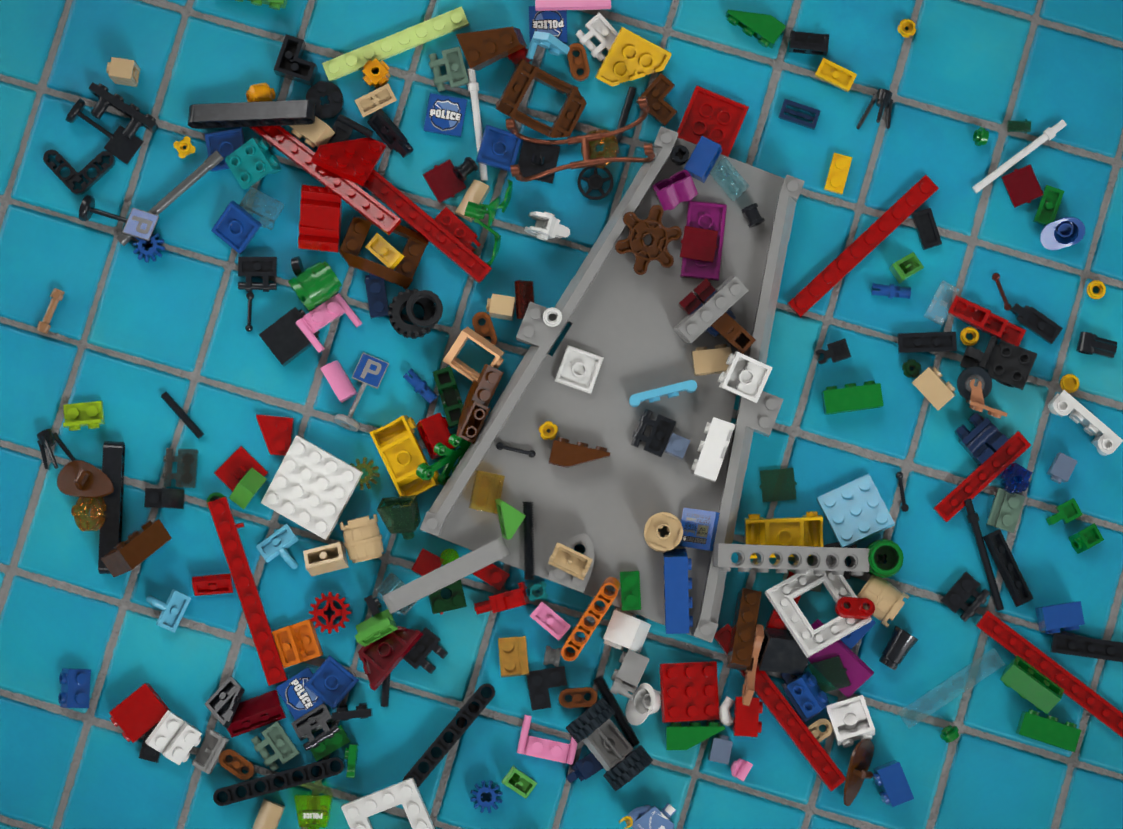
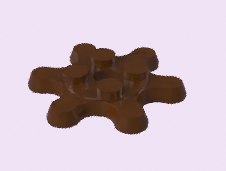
[615,205,682,275]

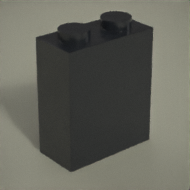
[259,307,320,367]
[757,627,809,675]

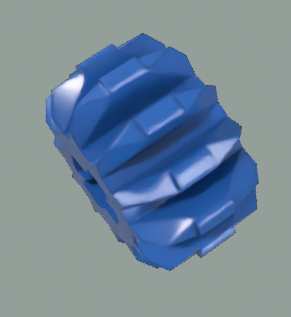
[132,233,165,263]
[470,780,503,813]

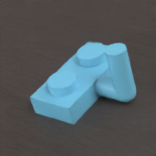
[526,31,570,60]
[256,524,298,569]
[146,589,191,633]

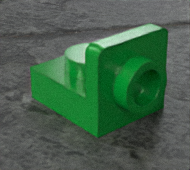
[1069,523,1104,554]

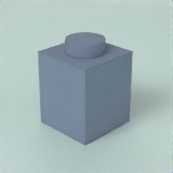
[665,433,691,460]
[1047,452,1078,484]
[708,734,733,764]

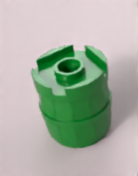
[288,261,342,312]
[866,539,904,578]

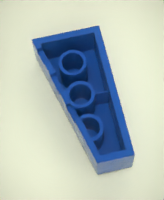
[663,549,693,634]

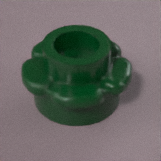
[902,359,921,378]

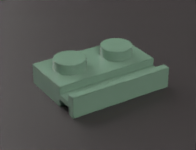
[986,488,1025,533]

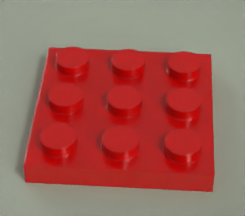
[677,85,749,157]
[660,661,719,722]

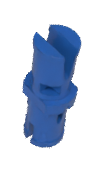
[871,283,911,299]
[403,369,438,404]

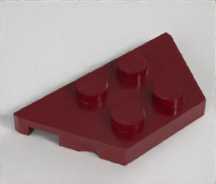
[358,626,423,691]

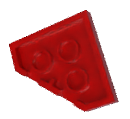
[311,137,387,186]

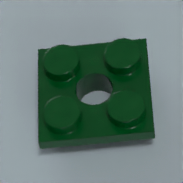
[429,579,467,614]

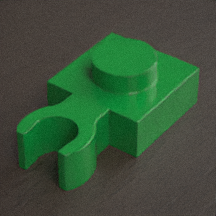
[345,744,359,778]

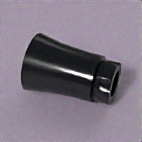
[879,625,918,670]

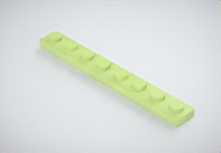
[322,6,469,82]

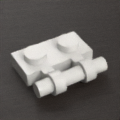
[575,12,618,62]

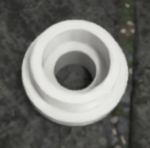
[543,307,562,327]

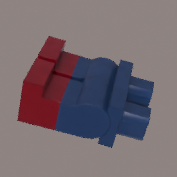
[678,278,736,338]

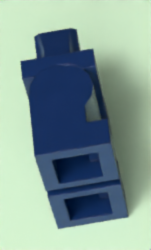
[954,412,1009,465]

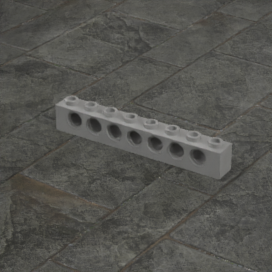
[713,543,870,576]

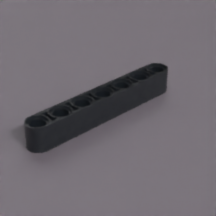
[188,100,316,129]
[98,441,125,574]
[403,683,496,788]
[213,757,345,806]

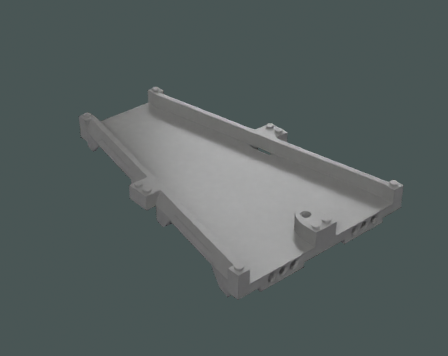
[420,126,805,643]

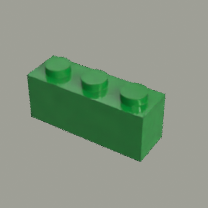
[821,381,884,415]
[1000,655,1064,714]
[1016,709,1081,752]

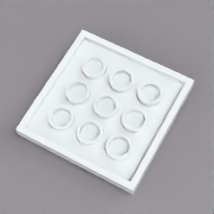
[261,435,363,540]

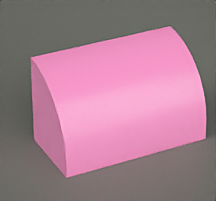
[320,360,358,403]

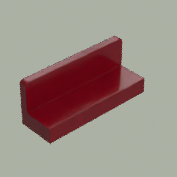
[227,690,286,738]

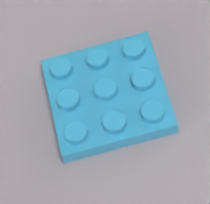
[817,474,895,548]

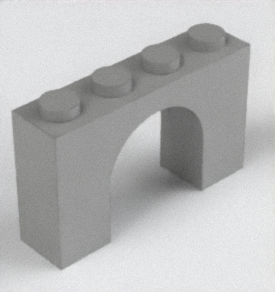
[673,276,749,343]

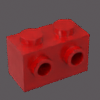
[416,413,456,460]
[733,696,763,737]

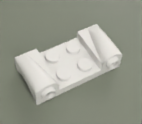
[1047,390,1123,456]

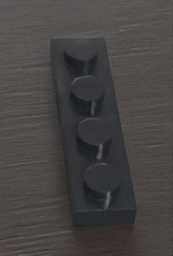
[983,529,1033,607]
[1050,633,1123,662]

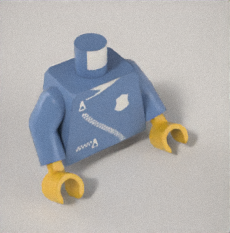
[619,803,677,829]

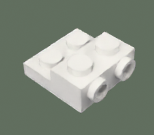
[718,351,773,403]
[826,695,875,747]
[145,710,202,765]

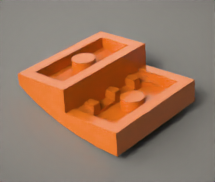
[272,618,323,668]

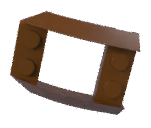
[496,58,587,138]
[338,215,429,290]

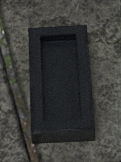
[912,208,942,250]

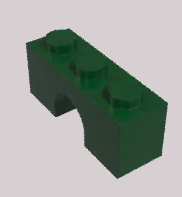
[433,366,463,429]

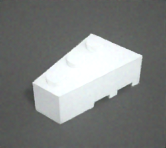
[691,417,736,482]

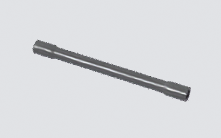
[116,150,224,246]

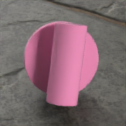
[731,758,753,782]

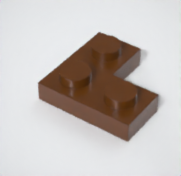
[636,73,677,127]

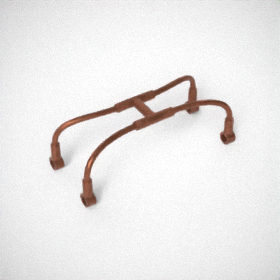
[506,96,655,182]

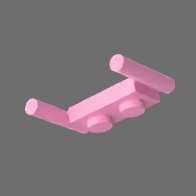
[295,293,362,353]
[517,715,578,765]

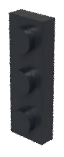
[897,332,957,353]

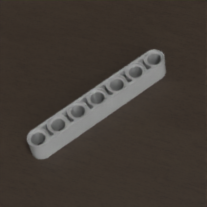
[382,537,510,614]

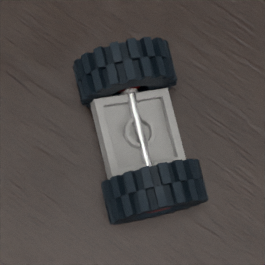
[566,698,653,791]

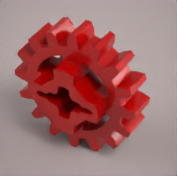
[309,592,352,634]

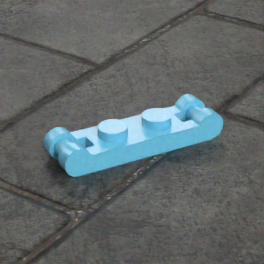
[629,380,697,407]

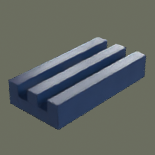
[778,99,821,130]

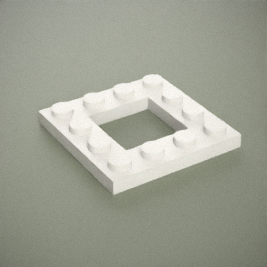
[765,556,872,658]
[341,777,435,829]

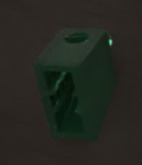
[377,495,420,540]

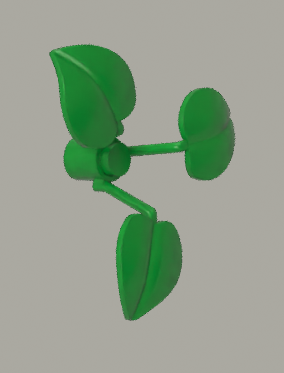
[464,180,513,266]

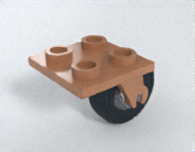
[957,367,1008,419]

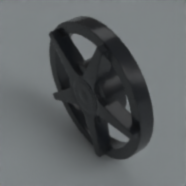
[578,165,613,200]

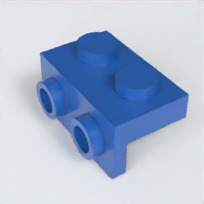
[58,669,91,708]
[787,670,829,718]

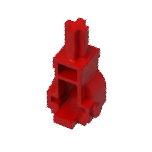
[474,582,529,615]

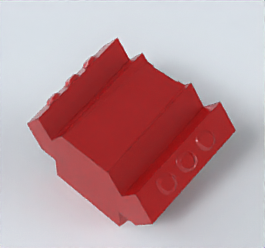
[298,185,342,252]

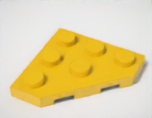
[595,27,672,87]

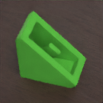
[889,252,924,284]
[229,468,267,509]
[495,499,526,540]
[501,765,537,799]

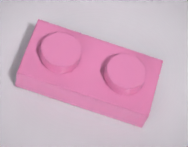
[530,602,571,641]

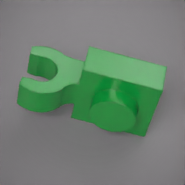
[1046,498,1083,526]

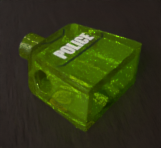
[295,795,333,829]

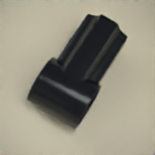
[1076,332,1117,358]

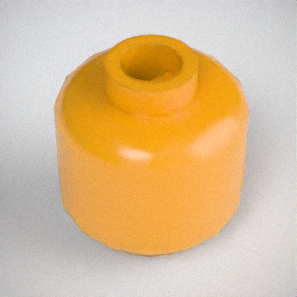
[246,83,275,102]

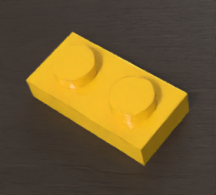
[814,58,857,92]
[824,153,852,195]
[365,233,405,270]

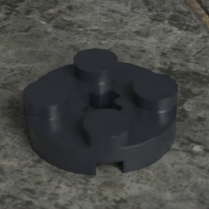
[306,81,344,120]

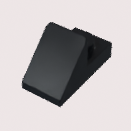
[144,488,185,509]

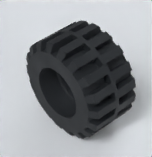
[388,289,436,339]

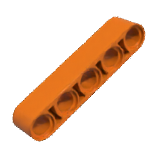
[561,577,620,661]

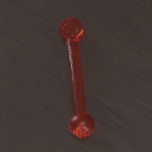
[992,273,1011,311]

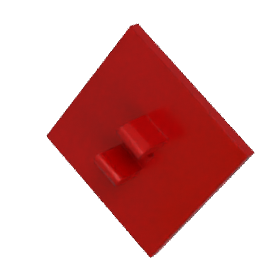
[214,446,268,491]

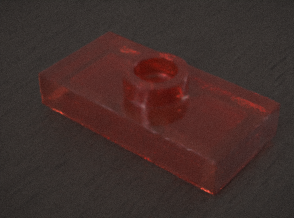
[515,280,534,319]

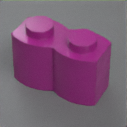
[652,170,698,210]

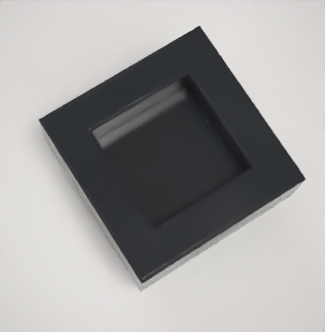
[364,595,382,616]

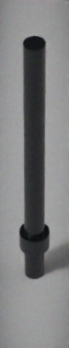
[964,498,1004,611]

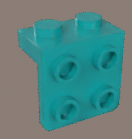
[225,138,282,189]

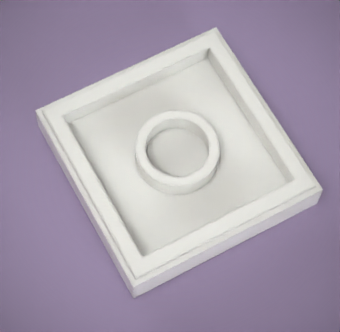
[555,345,604,394]

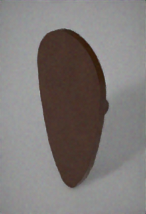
[57,460,114,498]
[844,739,874,806]

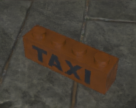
[726,588,762,671]

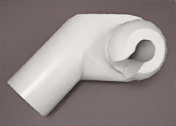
[719,696,735,726]

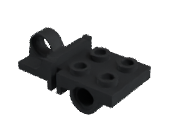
[960,336,1037,390]

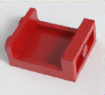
[109,683,171,743]

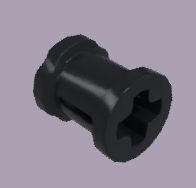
[671,145,689,166]
[453,157,478,182]
[741,203,765,228]

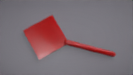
[411,548,444,615]

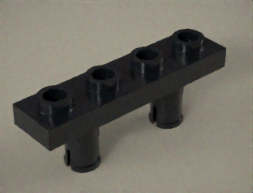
[88,82,158,140]

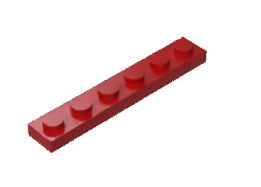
[933,431,1031,522]

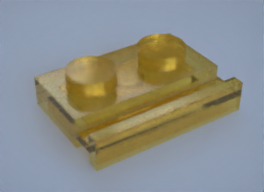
[469,470,505,514]

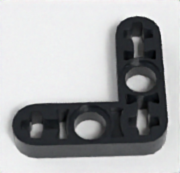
[43,150,116,195]

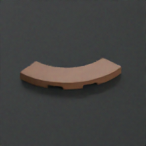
[742,624,764,706]

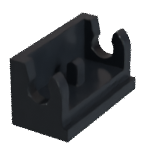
[788,30,829,56]

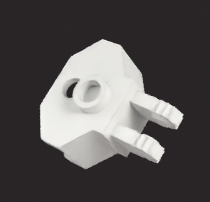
[524,211,570,241]

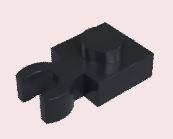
[815,339,852,364]

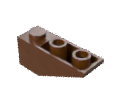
[705,298,756,354]
[549,437,610,468]

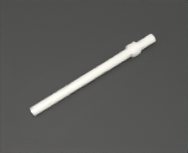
[467,68,488,181]
[972,119,1067,193]

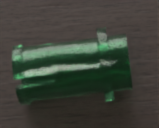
[1007,119,1031,134]

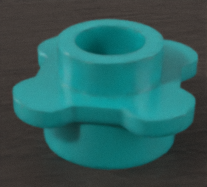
[528,581,548,602]

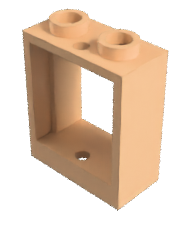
[443,326,505,382]

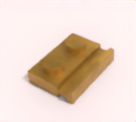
[498,636,529,678]

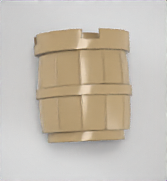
[643,512,683,553]
[339,514,384,563]
[857,575,910,627]

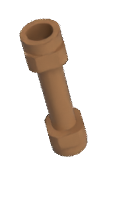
[36,288,65,334]

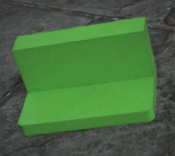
[355,609,398,647]

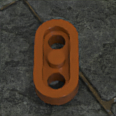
[567,43,590,81]
[472,312,497,349]
[559,687,597,708]
[219,749,255,780]

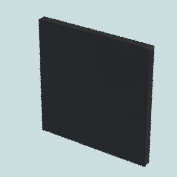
[518,140,561,184]

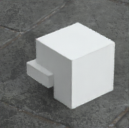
[603,607,651,653]

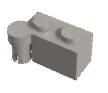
[610,649,650,700]

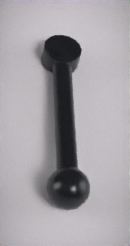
[245,292,254,332]
[496,442,536,458]
[896,472,909,512]

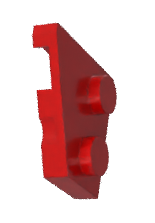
[256,414,294,456]

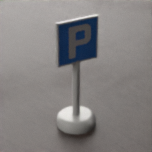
[333,352,389,431]

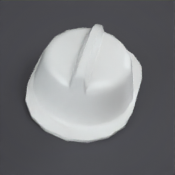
[625,683,661,726]

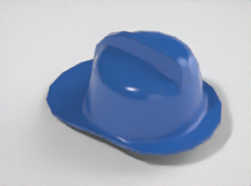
[1040,217,1085,251]

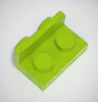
[63,401,105,431]

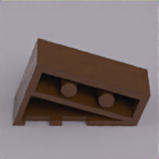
[456,27,527,71]
[101,519,172,577]

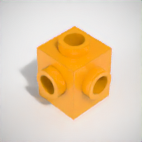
[362,59,390,89]

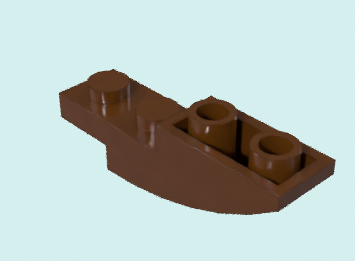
[456,364,504,444]

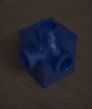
[1000,463,1032,495]

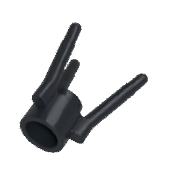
[856,89,893,129]
[37,429,75,469]

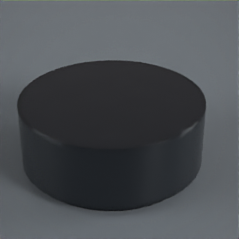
[291,256,304,276]

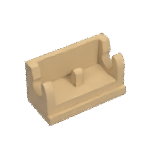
[354,83,397,117]
[548,542,593,580]

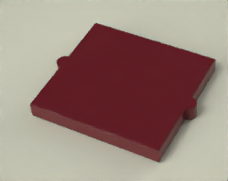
[423,159,466,204]
[1002,164,1044,208]
[680,226,718,263]

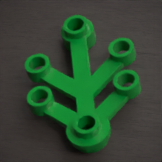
[416,434,471,486]

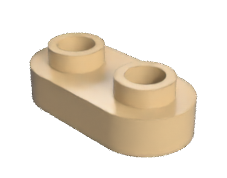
[807,718,833,743]

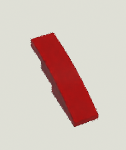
[948,295,1026,347]

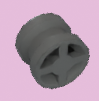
[543,646,562,667]

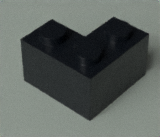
[274,34,318,86]

